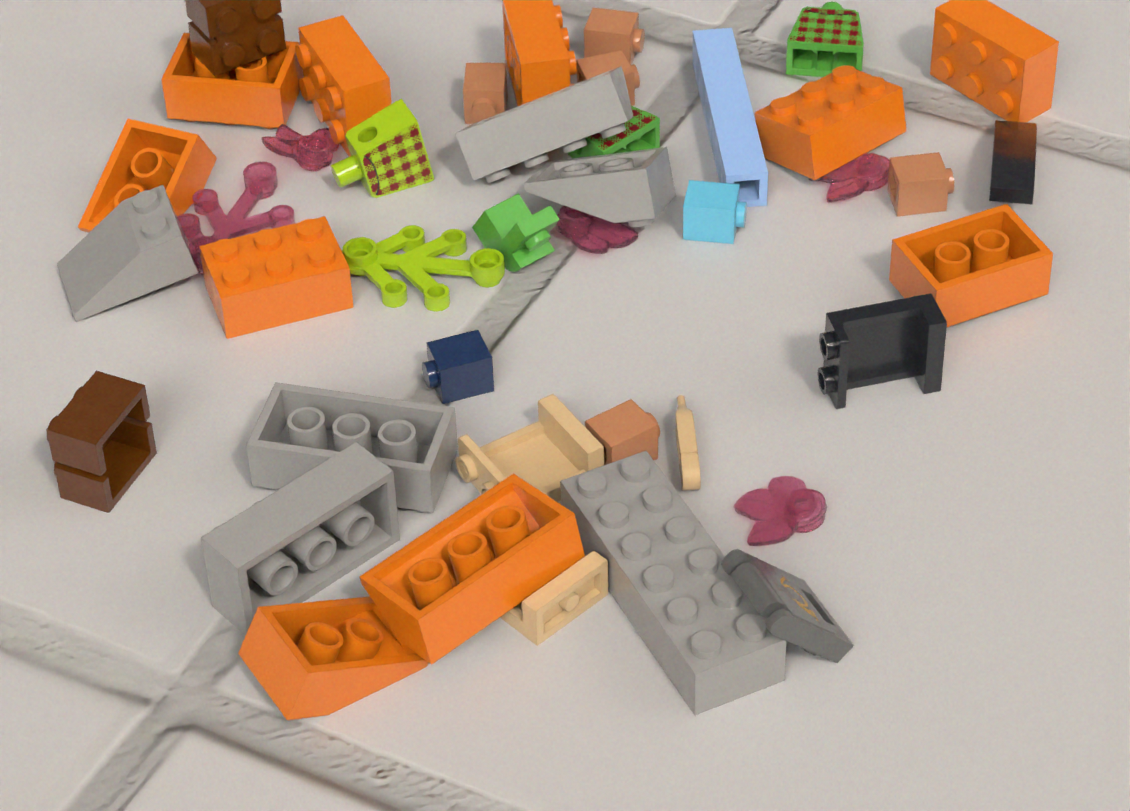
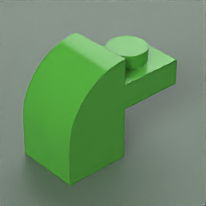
[472,193,560,272]

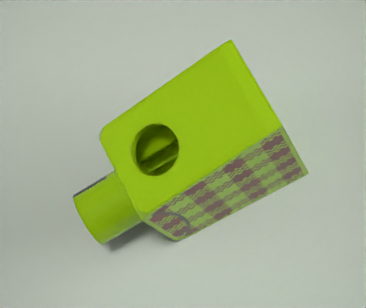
[330,99,435,198]

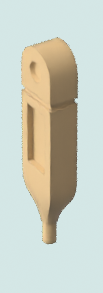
[675,395,701,491]

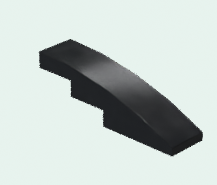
[989,120,1037,205]

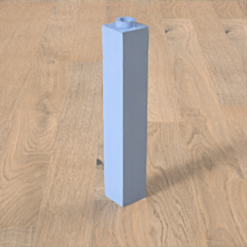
[692,28,768,207]

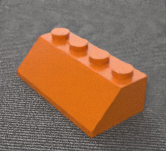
[359,473,585,665]

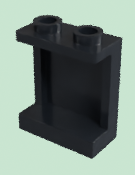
[817,293,947,409]

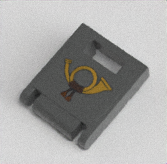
[721,549,854,663]

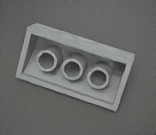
[455,66,633,183]

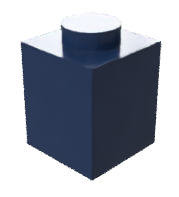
[422,330,494,404]

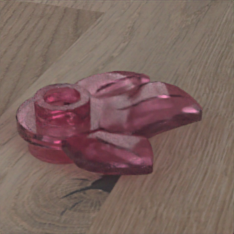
[261,124,339,171]
[808,153,889,203]
[555,205,638,254]
[734,476,827,546]

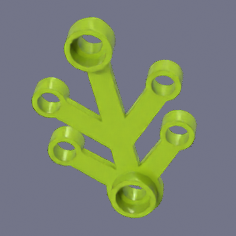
[342,225,505,312]

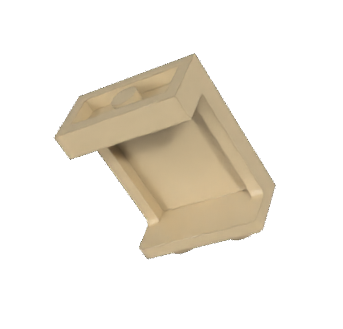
[455,394,604,502]
[500,550,608,646]

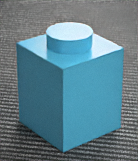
[683,180,747,244]

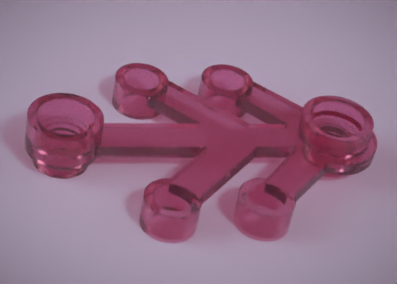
[177,162,295,274]

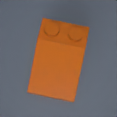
[78,119,217,233]
[238,596,428,720]

